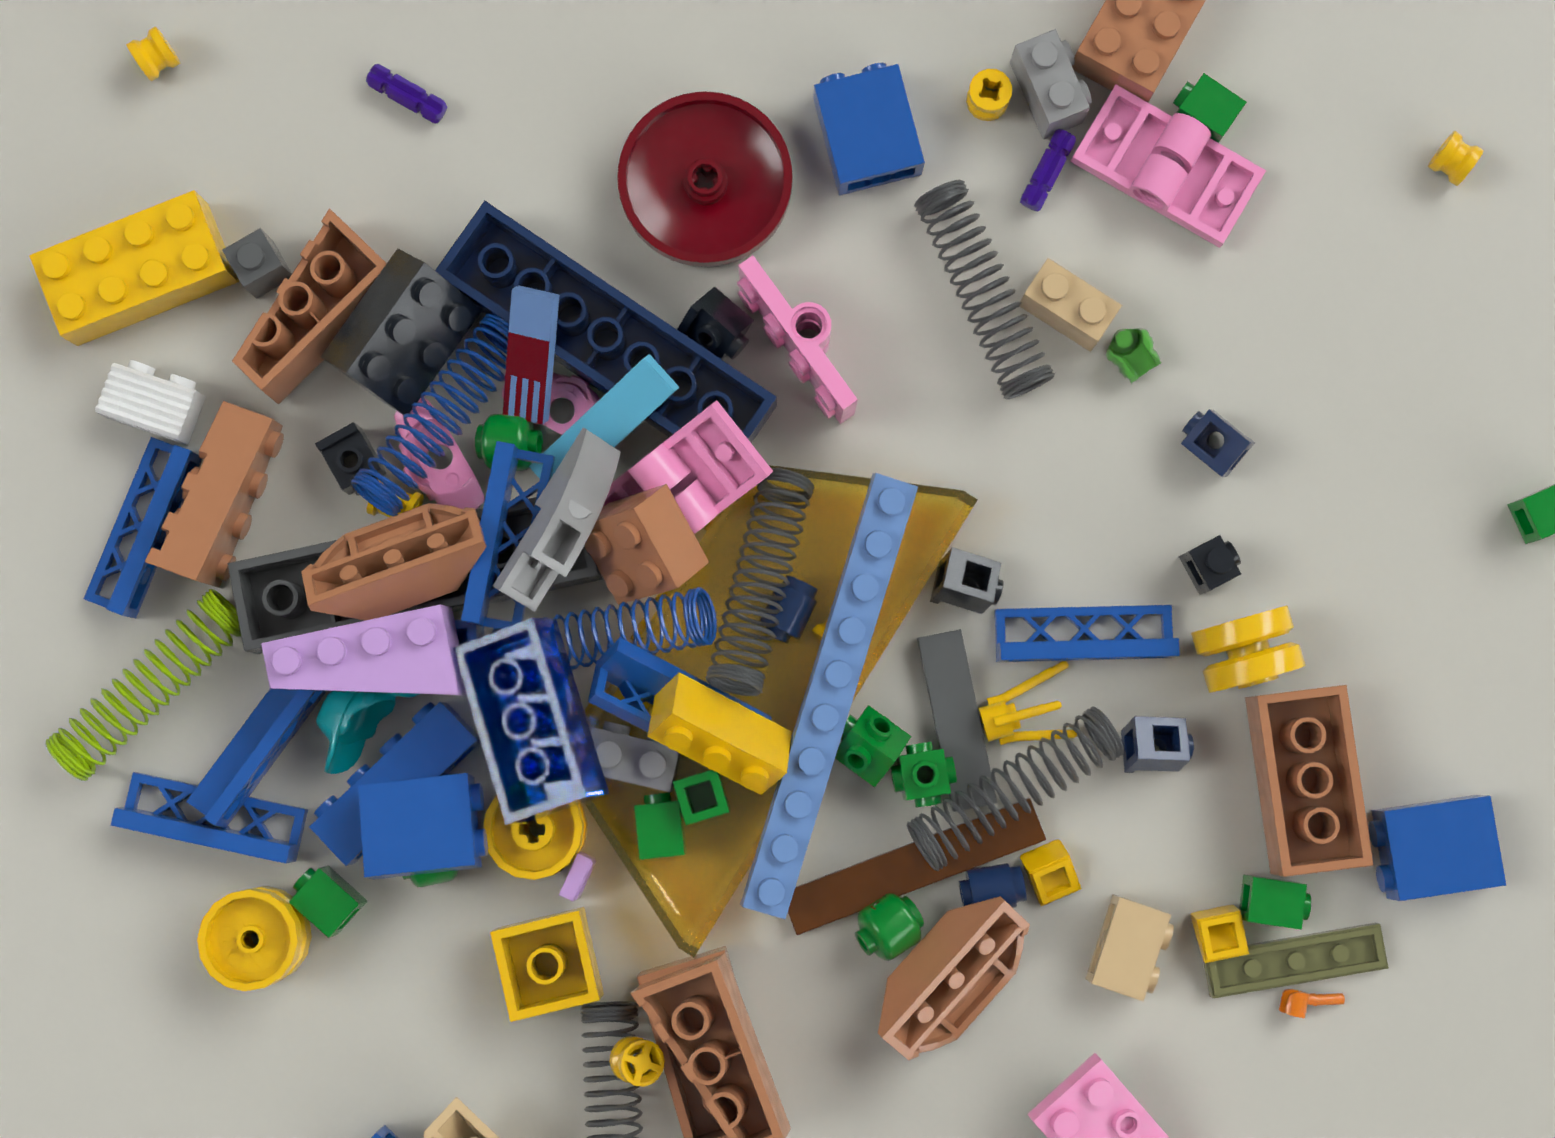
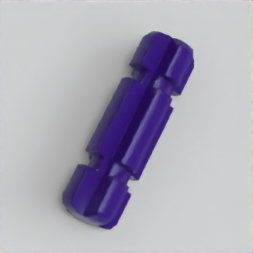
[366,64,447,123]
[1020,129,1076,212]

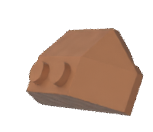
[301,503,487,621]
[878,897,1030,1060]

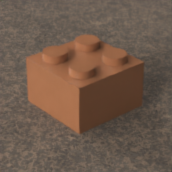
[585,484,709,605]

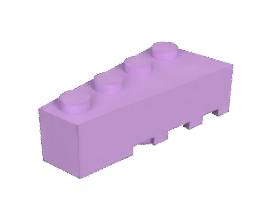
[261,604,469,696]

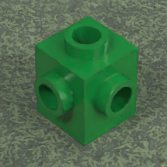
[835,705,912,788]
[890,741,957,808]

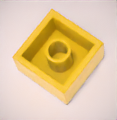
[490,907,604,1022]

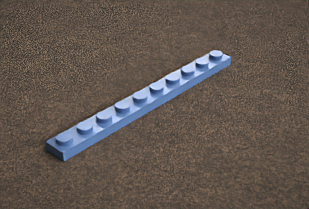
[740,473,918,919]

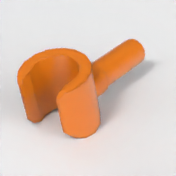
[1279,989,1345,1018]

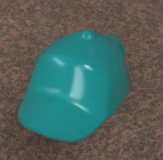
[316,691,420,774]

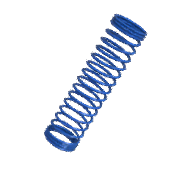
[351,313,509,516]
[489,587,717,682]

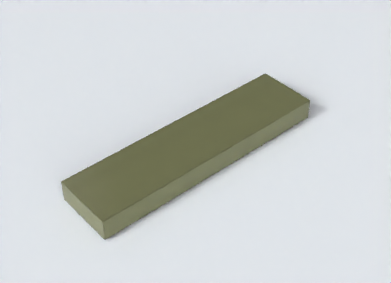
[1203,923,1389,998]

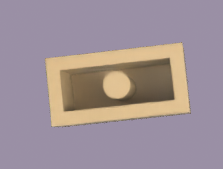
[1020,258,1122,352]
[1085,894,1174,1002]

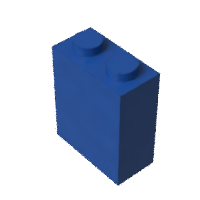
[813,63,925,196]
[358,773,488,880]
[1368,795,1507,901]

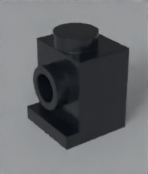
[677,286,754,360]
[315,422,387,496]
[1178,535,1241,595]
[930,547,1004,614]

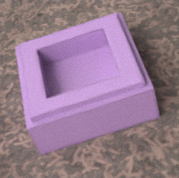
[559,852,597,901]

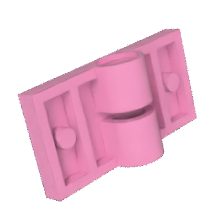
[1070,84,1266,248]
[737,255,858,424]
[603,400,773,534]
[1027,1053,1169,1138]

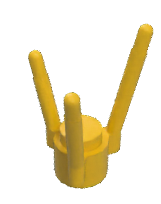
[978,661,1077,745]

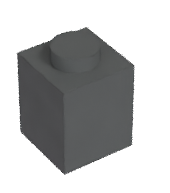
[222,228,292,299]

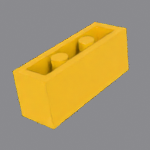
[647,672,792,795]

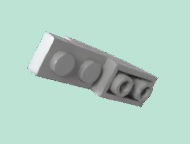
[493,428,621,612]

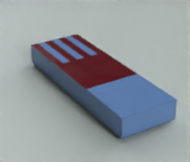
[502,285,560,425]

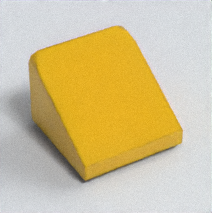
[1020,839,1081,906]
[1190,905,1249,963]

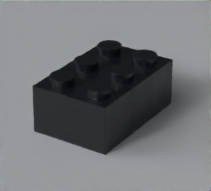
[321,248,482,415]

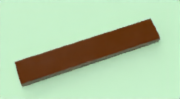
[788,798,1046,935]

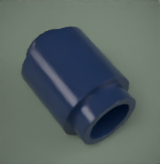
[759,575,818,644]
[959,863,1027,908]

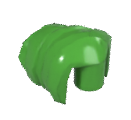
[1106,328,1162,384]

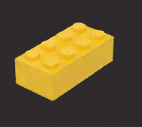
[29,190,239,346]

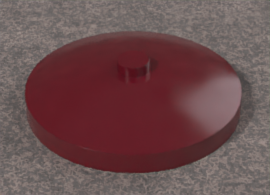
[617,91,793,267]

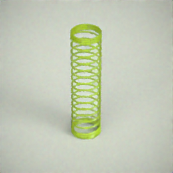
[45,589,242,781]

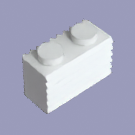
[95,360,206,445]

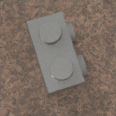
[1010,29,1092,139]
[581,721,681,792]

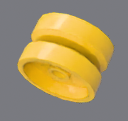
[1191,605,1306,693]
[483,779,588,880]
[197,886,312,991]

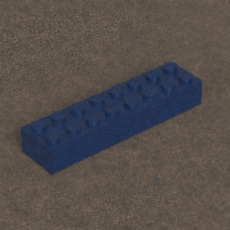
[435,200,777,443]

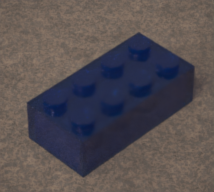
[453,617,609,825]

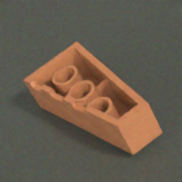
[232,208,387,405]
[145,401,284,588]
[630,953,791,1138]

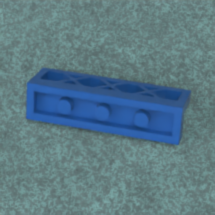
[83,437,202,619]
[461,441,555,633]
[994,605,1180,662]
[588,637,771,732]
[186,688,326,828]
[110,772,308,864]

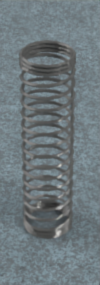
[914,179,1055,399]
[705,468,814,696]
[907,706,1124,871]
[580,1001,643,1138]

